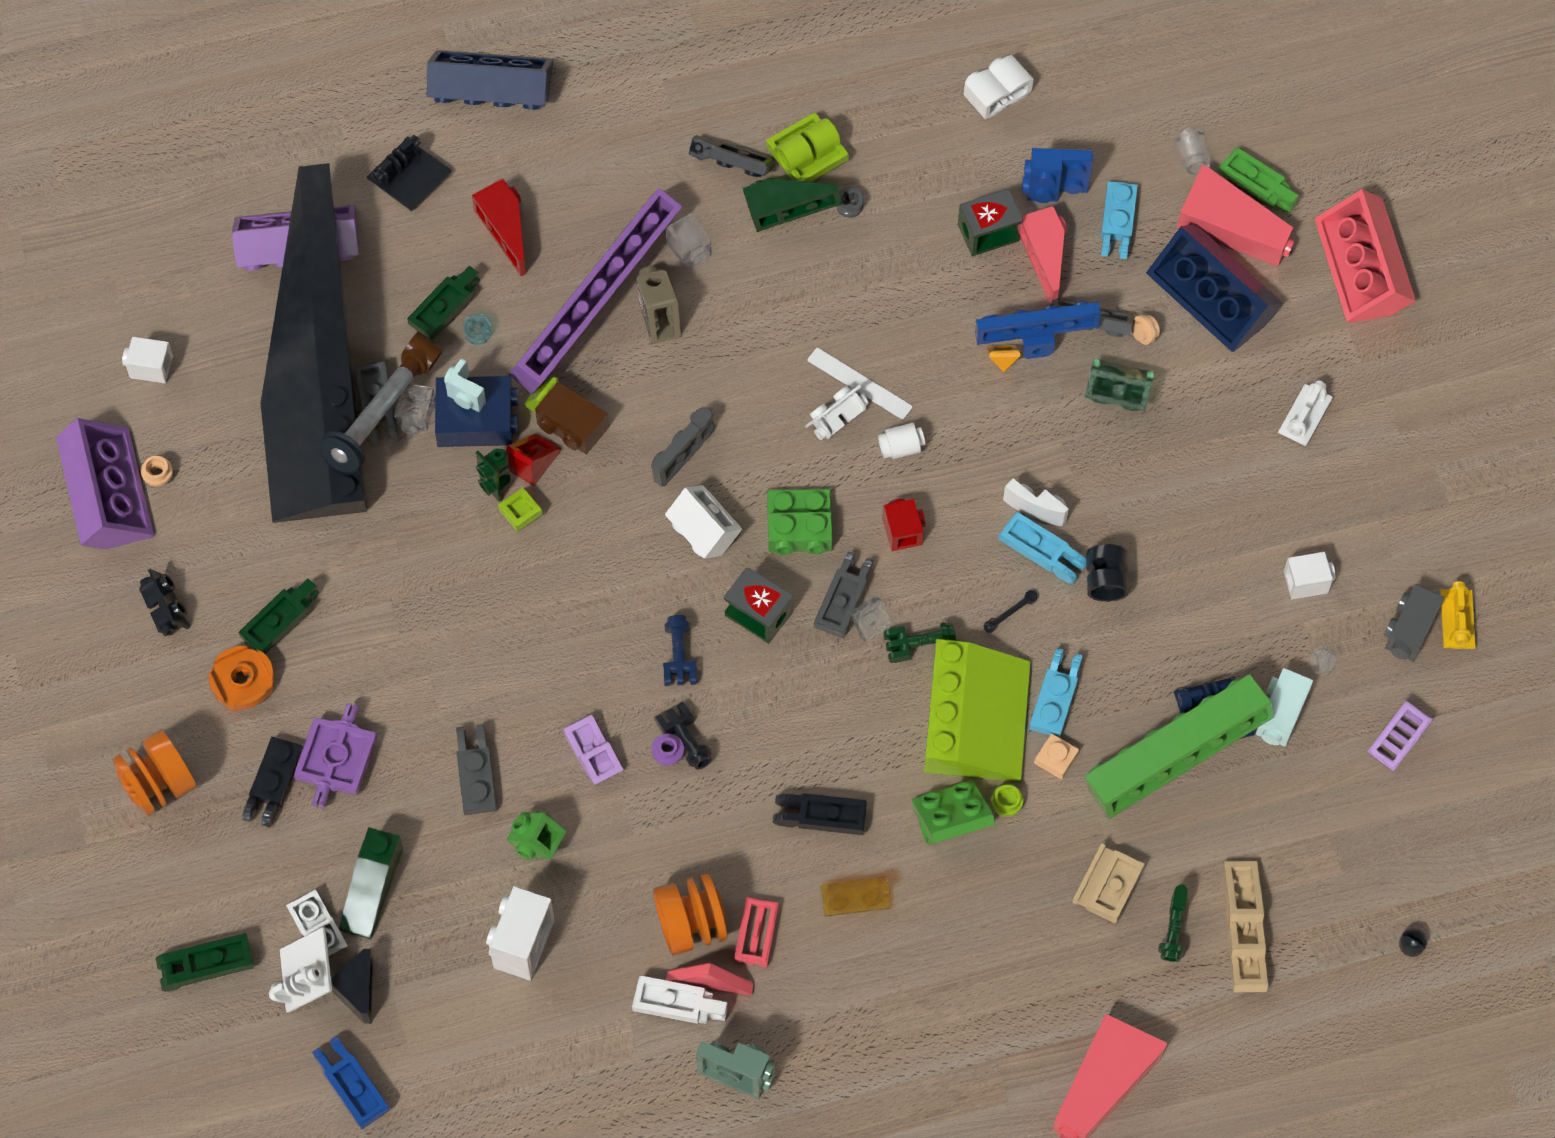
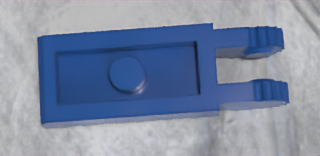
[312,1036,390,1130]

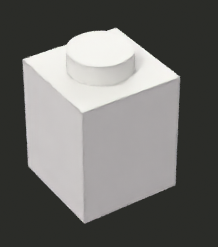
[122,337,173,384]
[1283,552,1335,600]

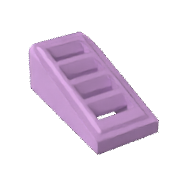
[1367,701,1432,772]

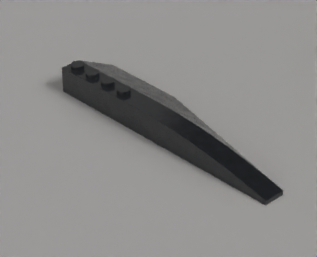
[260,163,367,523]

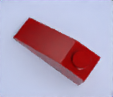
[472,178,526,276]

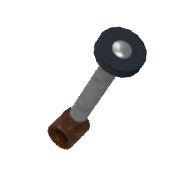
[319,331,444,474]

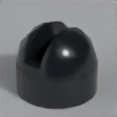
[1399,928,1427,957]

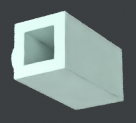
[1256,668,1313,747]

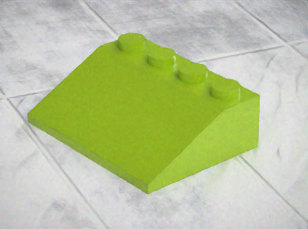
[924,639,1030,782]

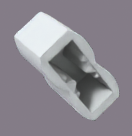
[963,55,1034,119]

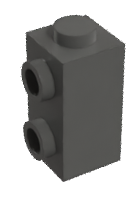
[1384,584,1445,662]

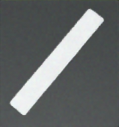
[807,348,912,419]

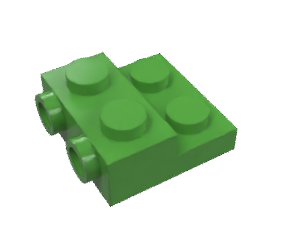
[767,489,832,555]

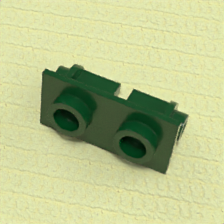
[476,448,511,502]

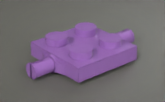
[294,703,377,809]

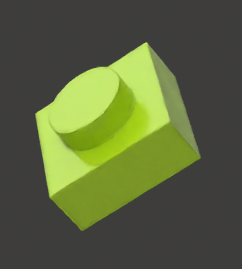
[498,487,542,532]

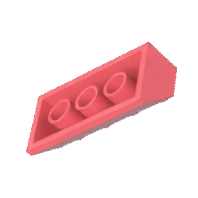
[1314,189,1416,323]

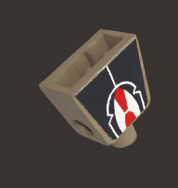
[636,266,681,344]

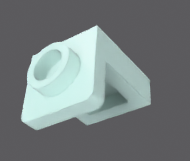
[444,358,486,412]

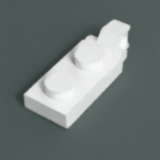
[632,976,728,1024]

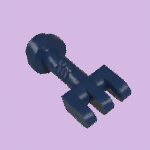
[663,615,697,686]

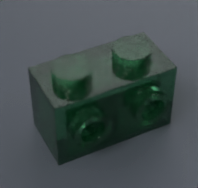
[1085,359,1155,411]

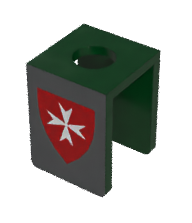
[958,189,1023,256]
[724,568,793,644]

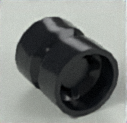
[1086,544,1129,602]

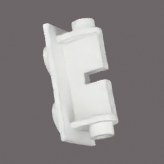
[1278,381,1333,446]
[805,384,868,440]

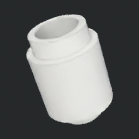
[878,422,925,460]

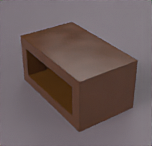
[535,382,609,455]

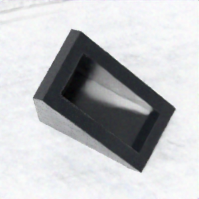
[331,949,373,1024]

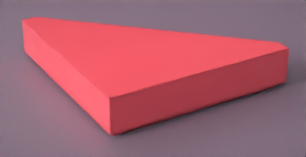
[666,963,754,995]

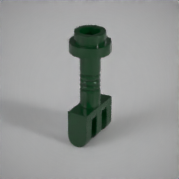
[883,622,957,663]
[1158,885,1188,962]

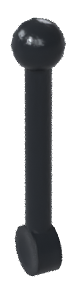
[983,590,1037,633]

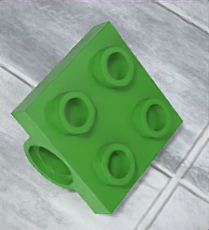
[911,780,995,845]

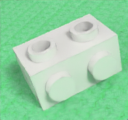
[665,485,742,559]

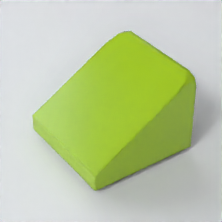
[524,377,558,413]

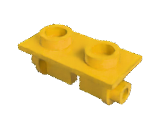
[1440,581,1476,649]

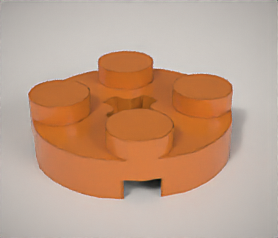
[208,645,275,711]

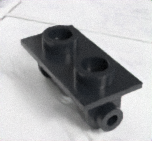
[139,569,190,636]

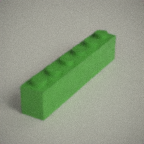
[1085,674,1274,819]

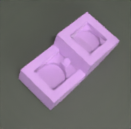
[562,715,623,785]

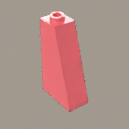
[1177,165,1295,266]
[1053,1014,1167,1138]

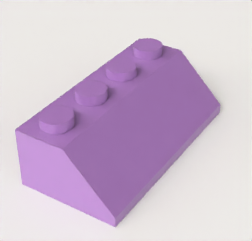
[232,205,359,271]
[56,418,154,549]

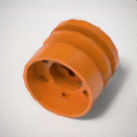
[112,729,197,816]
[653,873,727,956]

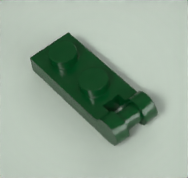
[155,933,254,992]

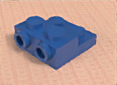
[1022,148,1093,203]

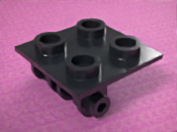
[367,135,452,211]

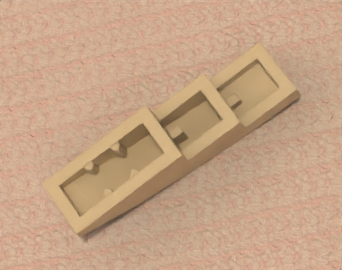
[1224,861,1268,992]

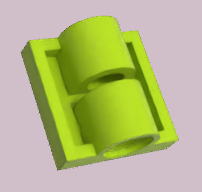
[766,112,849,182]

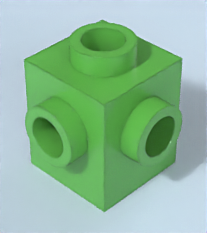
[506,811,566,860]

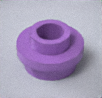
[652,734,684,766]

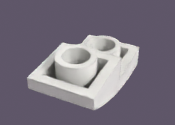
[1003,478,1069,526]
[286,889,347,957]

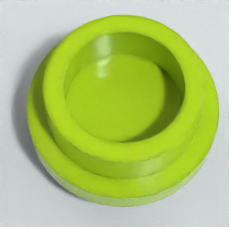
[991,784,1023,817]

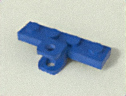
[975,302,1101,359]

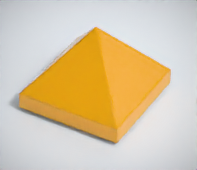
[986,345,1020,372]

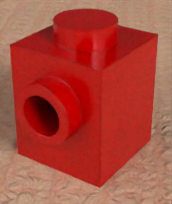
[882,498,926,552]

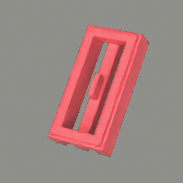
[734,897,779,968]

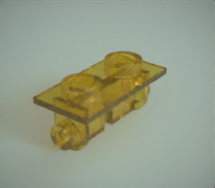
[820,877,890,917]

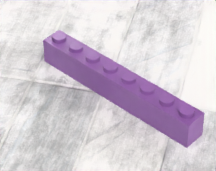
[508,187,682,394]

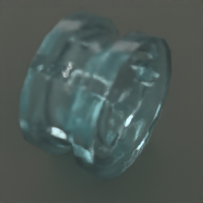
[463,314,492,345]

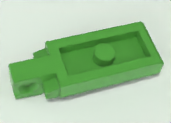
[1218,147,1299,213]

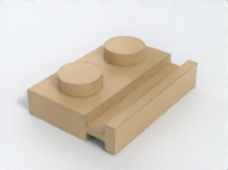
[1072,843,1145,924]

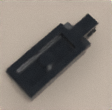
[689,135,775,177]

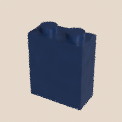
[435,376,518,447]

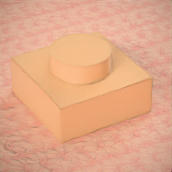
[1034,733,1079,780]

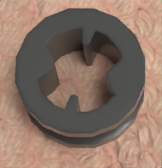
[836,187,864,218]

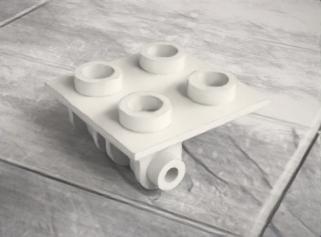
[269,927,332,1013]

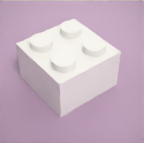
[486,886,555,981]

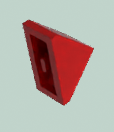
[506,433,561,486]

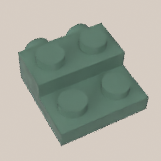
[696,1041,776,1100]

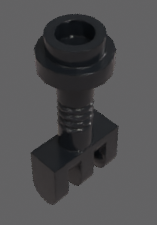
[654,702,712,770]

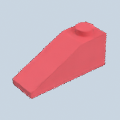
[1018,206,1067,303]

